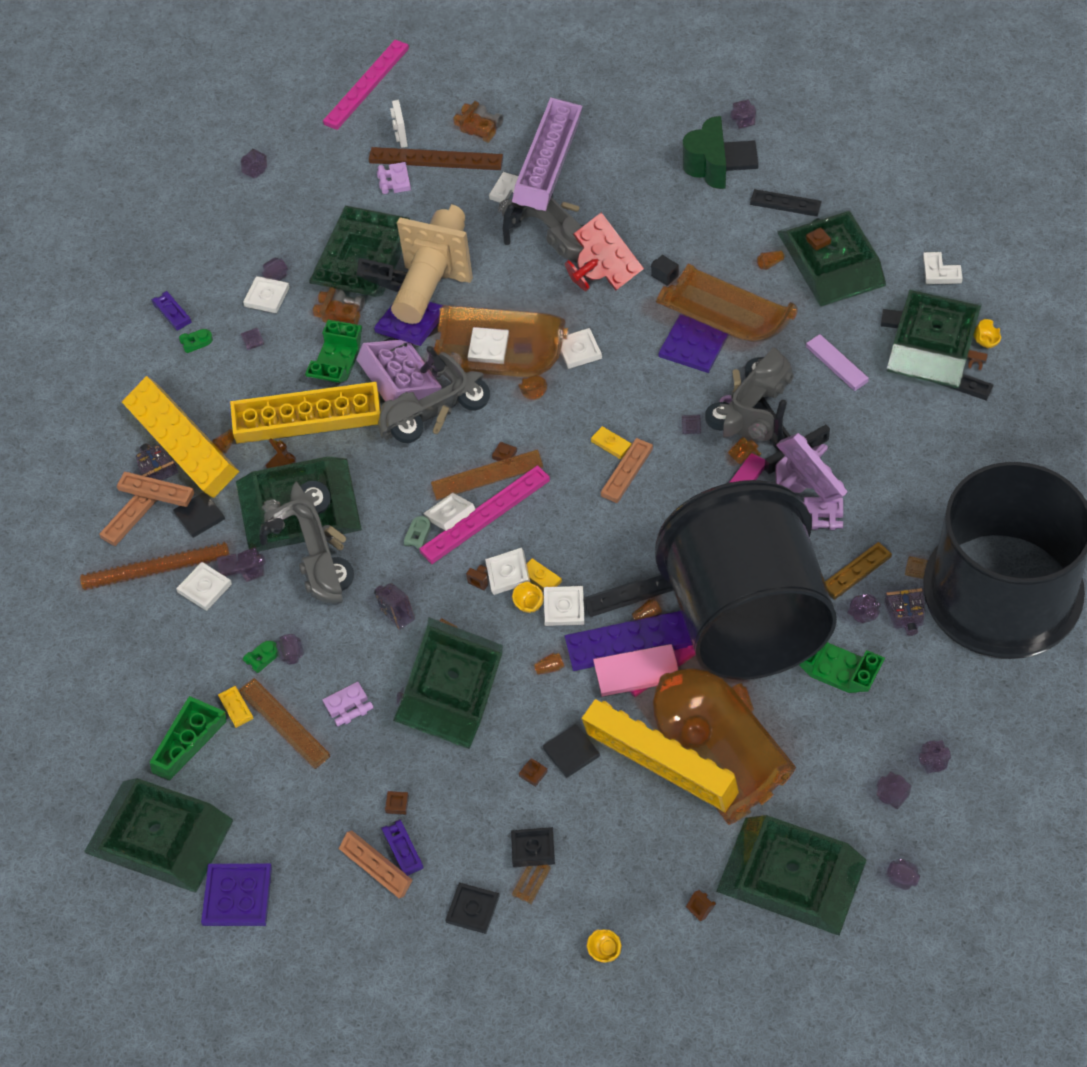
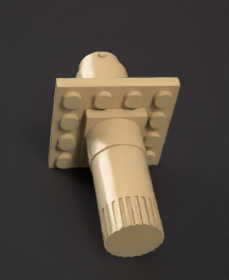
[391,204,473,324]

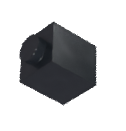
[651,255,679,286]

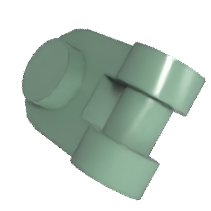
[404,516,431,549]

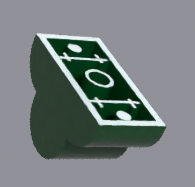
[683,116,726,189]

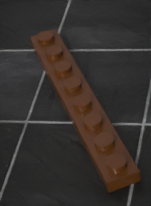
[369,147,503,170]

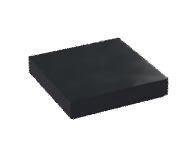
[724,140,758,171]
[173,492,225,538]
[543,724,600,778]
[511,827,555,867]
[445,882,500,934]

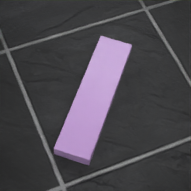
[806,334,869,391]

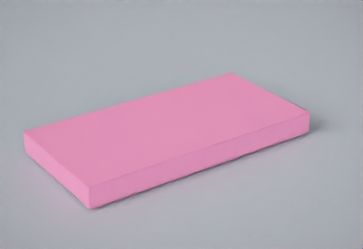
[593,644,681,697]

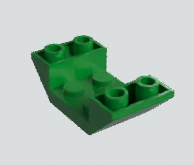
[305,320,362,383]
[799,642,885,693]

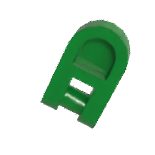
[179,329,213,353]
[243,641,279,673]

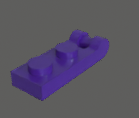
[151,291,192,331]
[381,819,424,876]

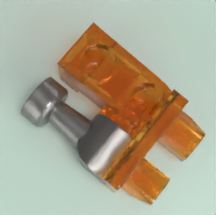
[453,101,503,143]
[313,287,365,325]

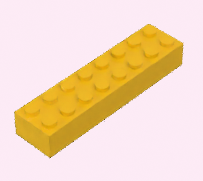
[122,376,240,498]
[230,382,381,444]
[582,699,739,813]

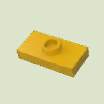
[591,426,632,459]
[527,558,562,591]
[218,686,254,728]

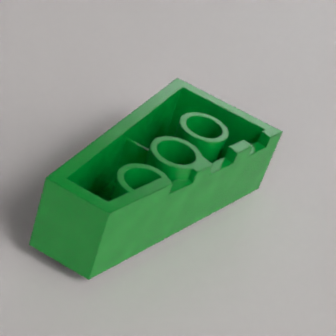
[150,696,227,781]

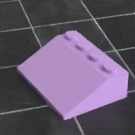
[357,340,442,402]

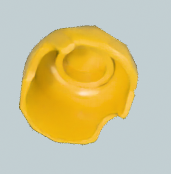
[974,319,1002,348]
[512,581,544,613]
[586,929,622,963]

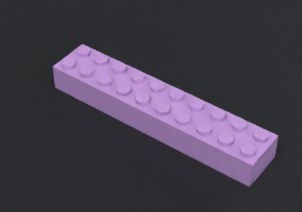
[512,97,583,211]

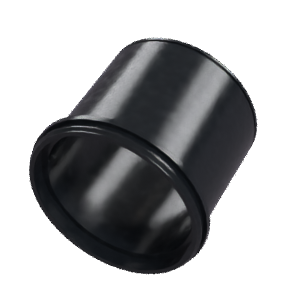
[923,462,1087,659]
[655,480,837,680]

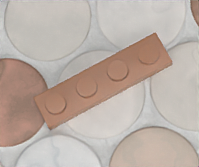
[601,438,653,503]
[117,471,194,507]
[99,495,157,546]
[339,831,413,898]

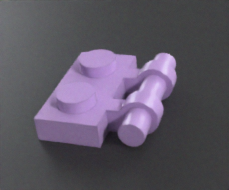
[377,162,411,194]
[804,497,843,530]
[322,682,373,727]

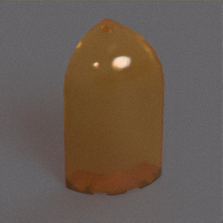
[656,264,798,343]
[431,305,568,377]
[653,668,796,825]

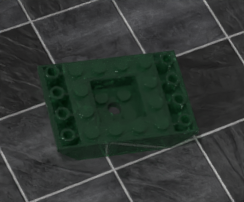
[309,205,410,297]
[777,210,886,307]
[887,288,982,388]
[236,456,362,553]
[393,617,503,749]
[84,778,233,893]
[716,815,867,936]

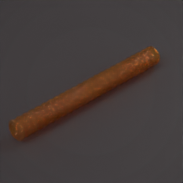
[80,542,230,591]

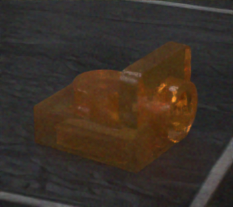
[728,437,761,465]

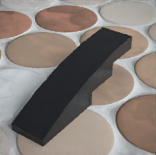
[356,258,407,292]

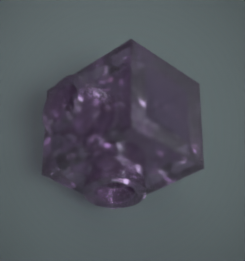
[731,99,756,129]
[240,148,267,179]
[236,548,266,582]
[847,593,881,623]
[919,740,951,774]
[877,771,912,810]

